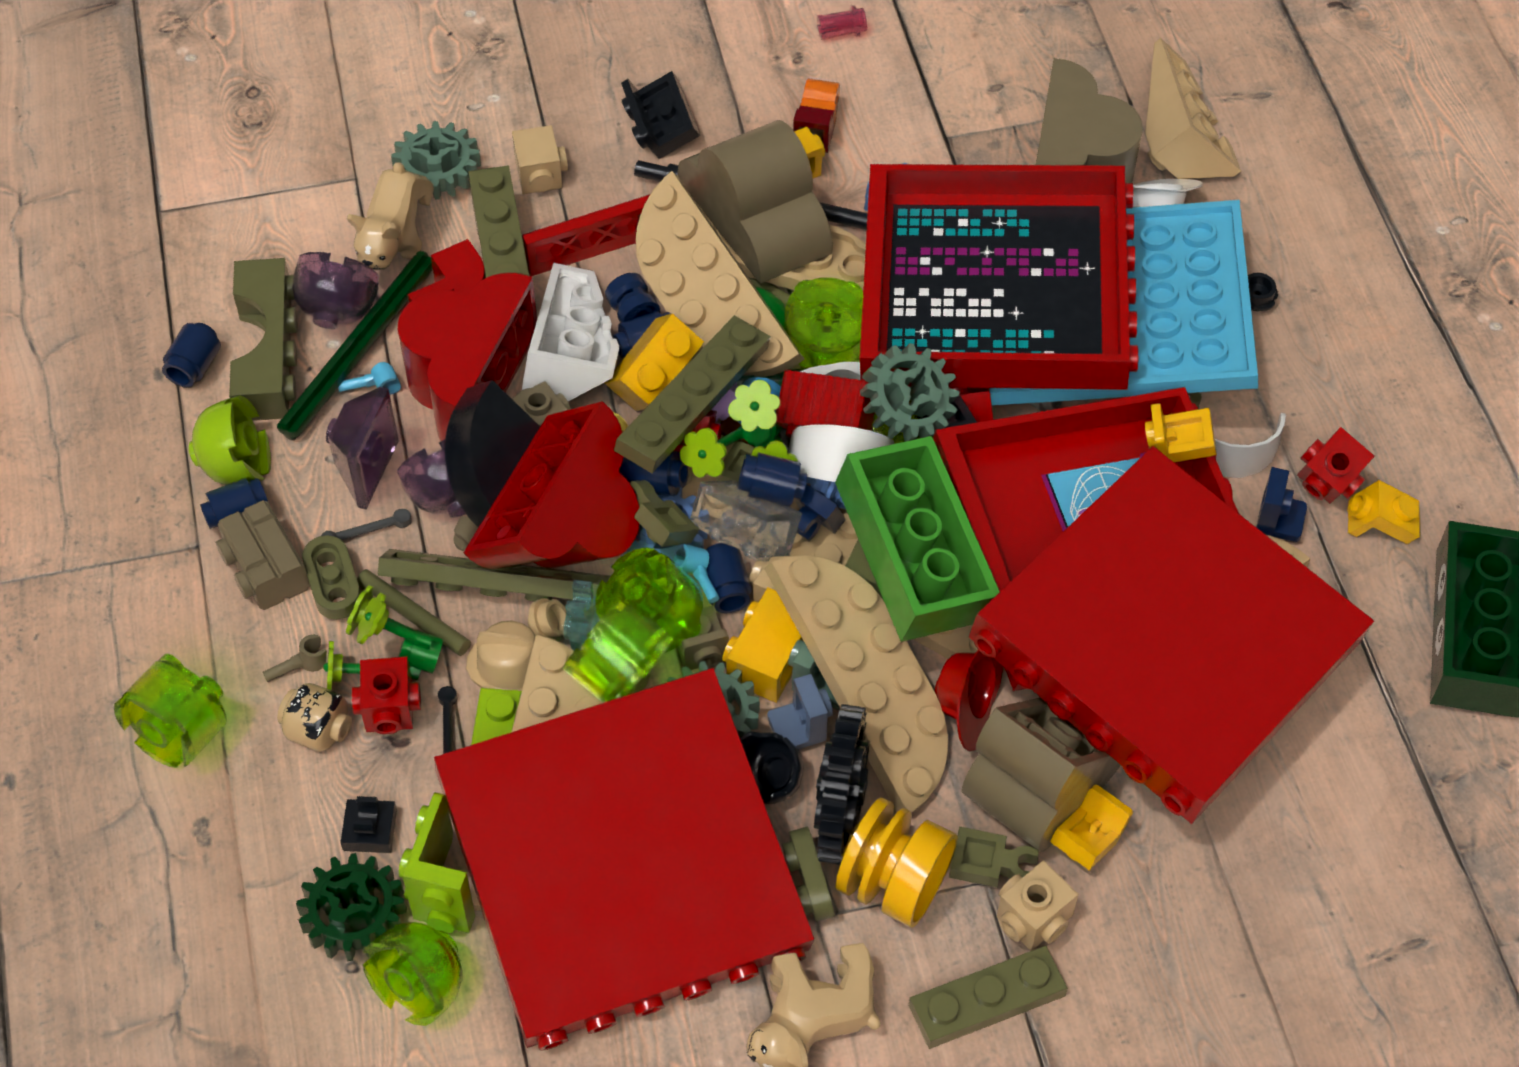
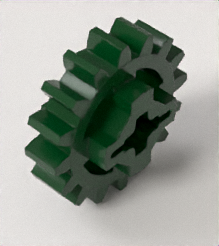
[296,853,407,961]

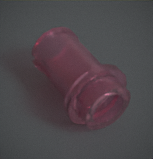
[817,5,867,40]

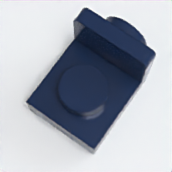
[1256,467,1307,542]

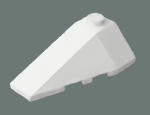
[521,263,619,401]

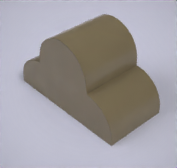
[1036,58,1143,183]
[678,120,832,284]
[962,698,1121,852]

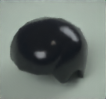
[740,731,804,804]

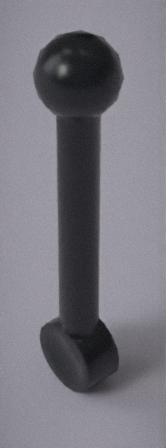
[438,686,457,754]

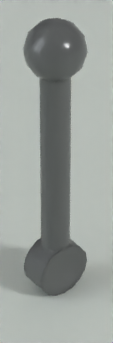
[321,509,411,540]

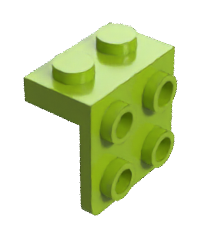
[399,792,476,933]

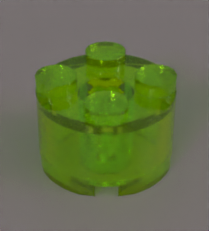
[783,277,863,369]
[595,548,703,657]
[562,596,675,703]
[114,654,227,768]

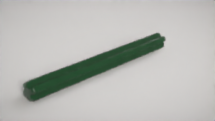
[277,251,433,440]

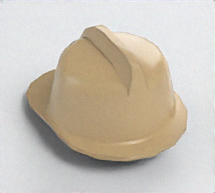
[466,621,566,691]

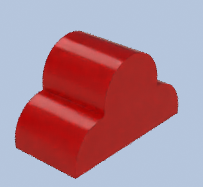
[398,273,537,446]
[463,401,640,569]

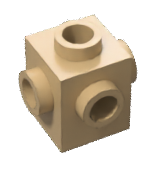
[997,860,1079,951]

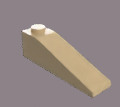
[1145,38,1241,179]

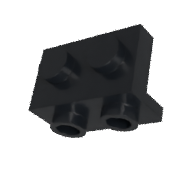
[621,71,700,159]

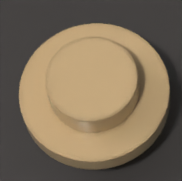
[528,598,570,641]

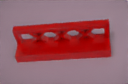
[522,195,650,277]

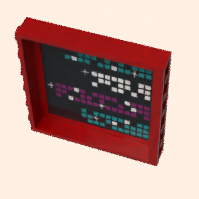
[860,164,1138,390]

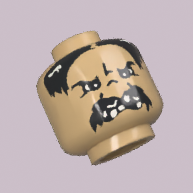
[277,683,352,751]

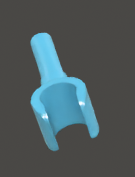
[338,362,401,396]
[673,544,719,603]

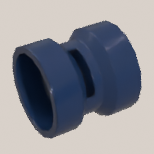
[605,272,661,323]

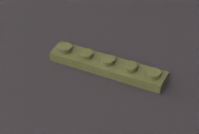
[614,315,771,473]
[378,549,611,608]

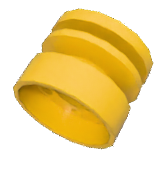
[835,797,958,928]

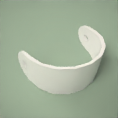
[1189,395,1286,478]
[788,425,894,482]

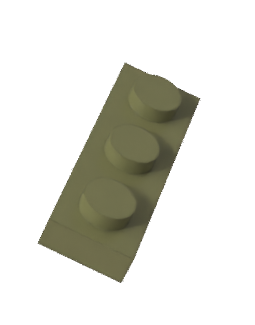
[908,945,1068,1049]

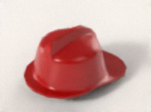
[934,649,1003,752]

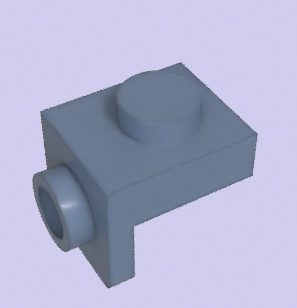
[767,674,833,749]

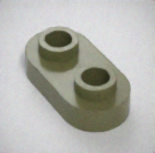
[302,535,360,619]
[782,826,835,922]

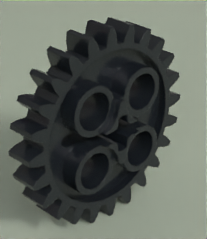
[814,704,870,865]

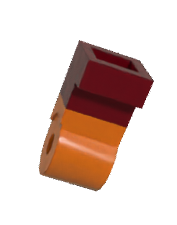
[793,78,840,153]

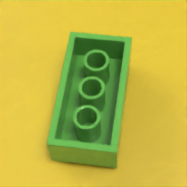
[835,436,1000,642]

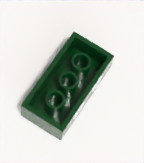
[1430,521,1519,718]

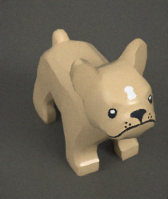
[347,162,434,271]
[746,943,881,1067]

